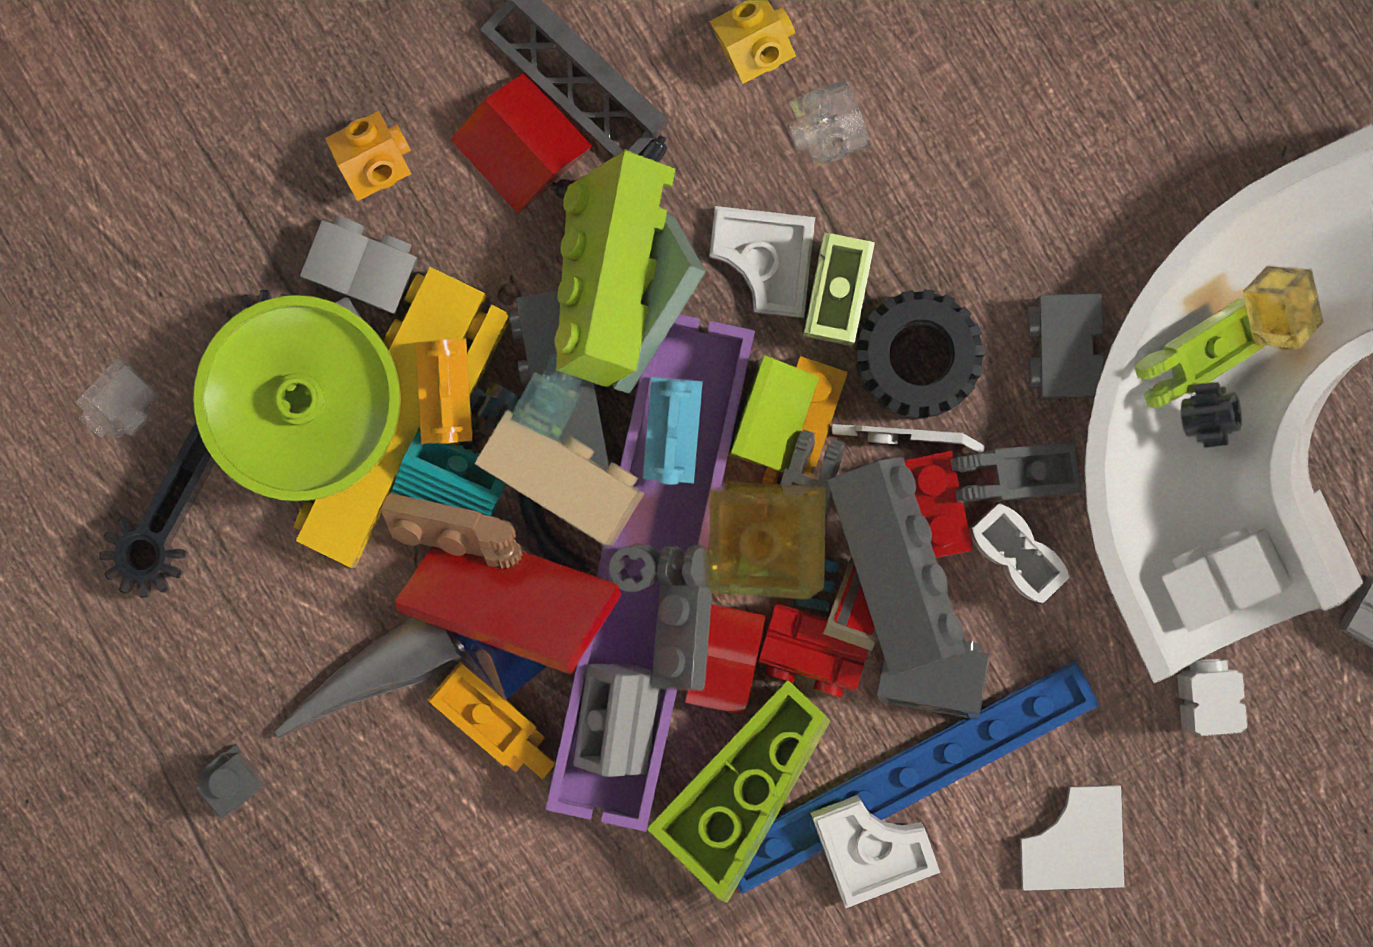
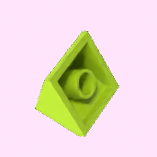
[728,355,819,473]

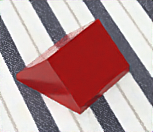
[450,72,592,214]

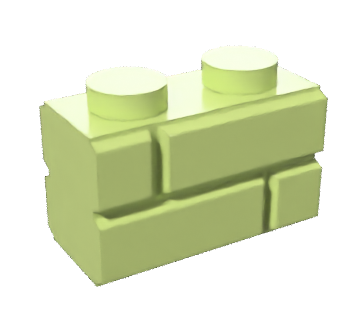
[803,233,875,346]

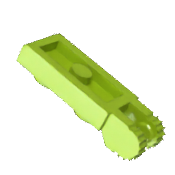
[1134,299,1265,408]

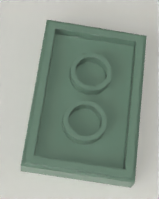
[612,214,705,393]

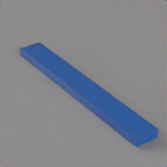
[738,660,1099,894]

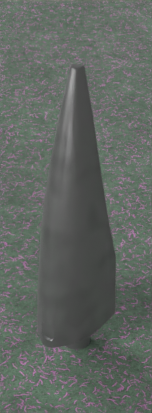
[275,617,480,738]

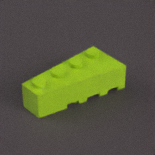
[555,150,675,387]
[647,680,830,903]

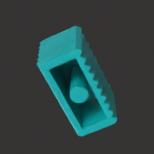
[391,429,506,517]

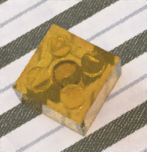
[709,481,826,599]

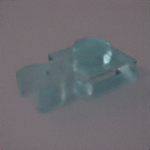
[511,353,583,442]

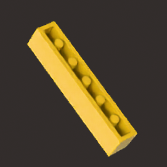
[294,267,487,568]

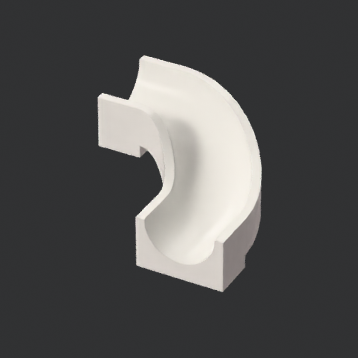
[1085,124,1373,683]

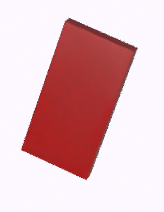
[394,546,621,674]

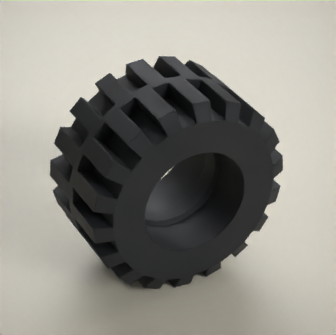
[855,289,985,419]

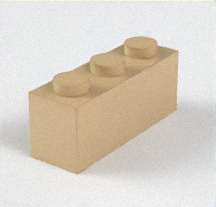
[475,408,645,546]

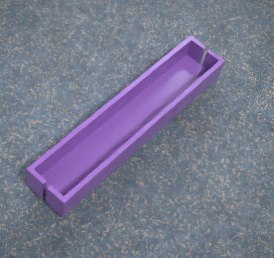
[546,314,755,832]

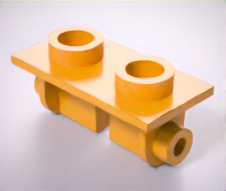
[415,339,472,444]

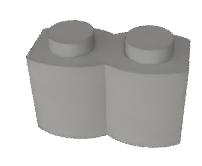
[300,215,418,315]

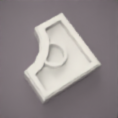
[709,206,815,318]
[1020,785,1124,890]
[811,795,940,908]

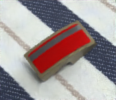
[823,556,877,651]

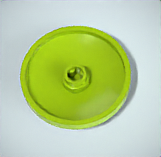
[194,296,401,501]

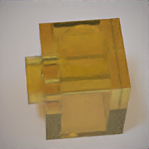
[1242,266,1324,350]

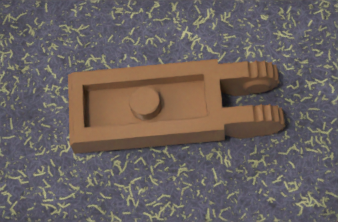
[381,493,523,569]

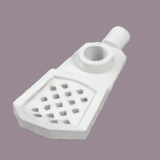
[832,424,985,454]

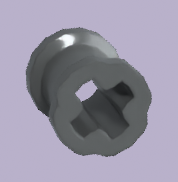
[609,543,660,592]

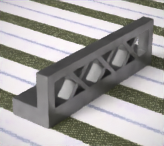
[480,0,668,157]

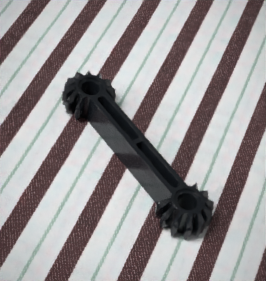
[99,290,287,598]

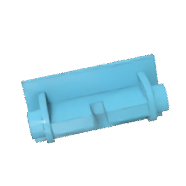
[643,377,703,484]

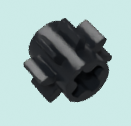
[470,381,525,438]
[1181,381,1242,448]

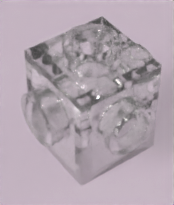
[787,79,871,168]

